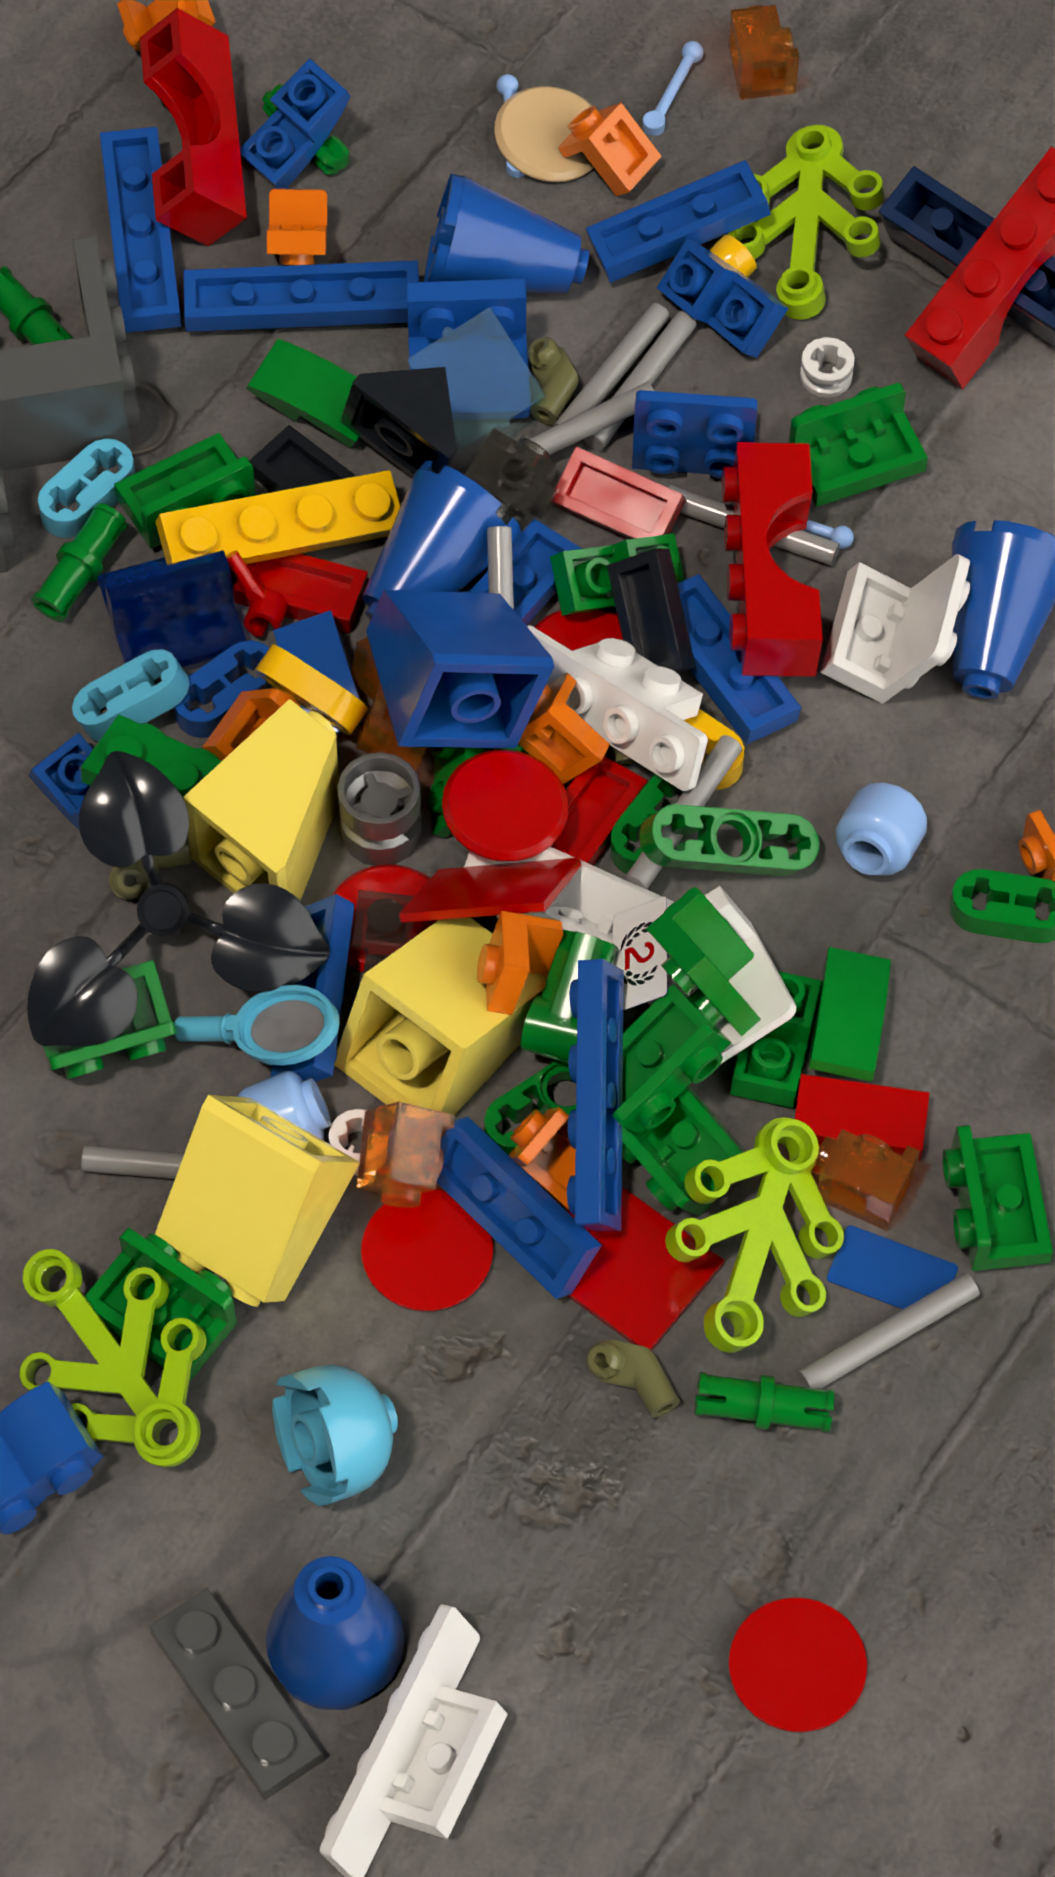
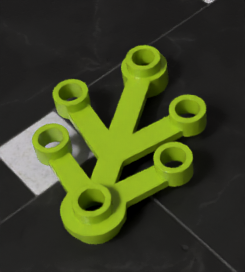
[728,125,885,320]
[665,1117,844,1353]
[19,1249,207,1468]

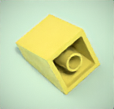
[183,699,339,901]
[334,917,548,1138]
[155,1095,360,1307]

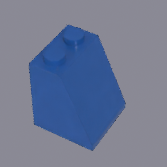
[366,590,555,748]

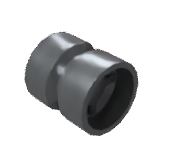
[337,752,422,866]

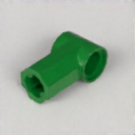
[521,929,618,1064]

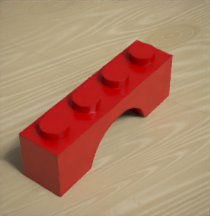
[140,8,247,247]
[905,146,1055,390]
[722,442,823,677]

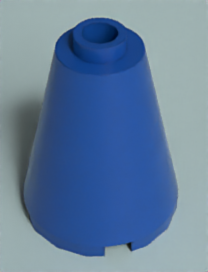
[423,174,589,293]
[362,460,521,621]
[952,520,1055,699]
[266,1556,404,1710]

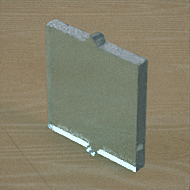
[407,307,546,449]

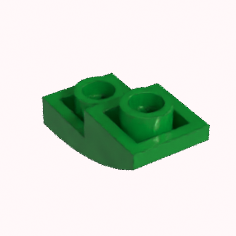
[245,338,359,448]
[550,533,684,616]
[809,947,891,1082]
[730,971,822,1108]

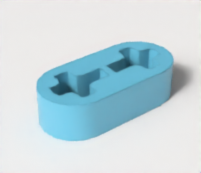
[38,439,135,538]
[72,649,190,742]

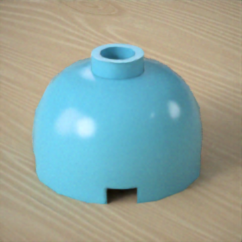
[272,1364,398,1506]

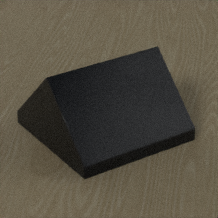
[340,367,457,478]

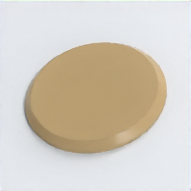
[494,86,594,182]

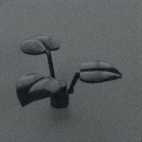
[27,751,330,1046]

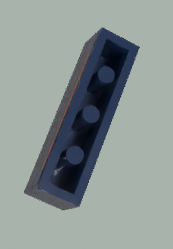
[878,165,1055,347]

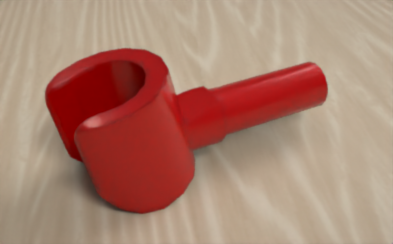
[225,550,287,637]

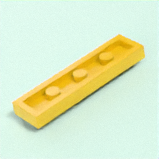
[155,470,401,579]

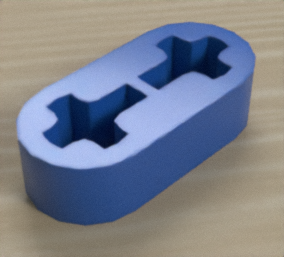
[174,640,274,738]

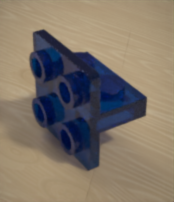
[98,550,246,667]

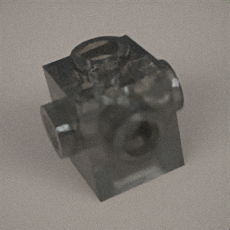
[464,428,559,532]

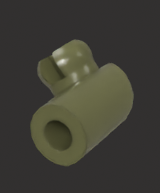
[527,337,579,425]
[109,839,191,900]
[586,1340,680,1418]

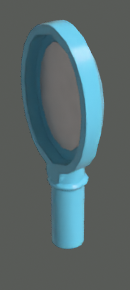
[175,985,340,1066]

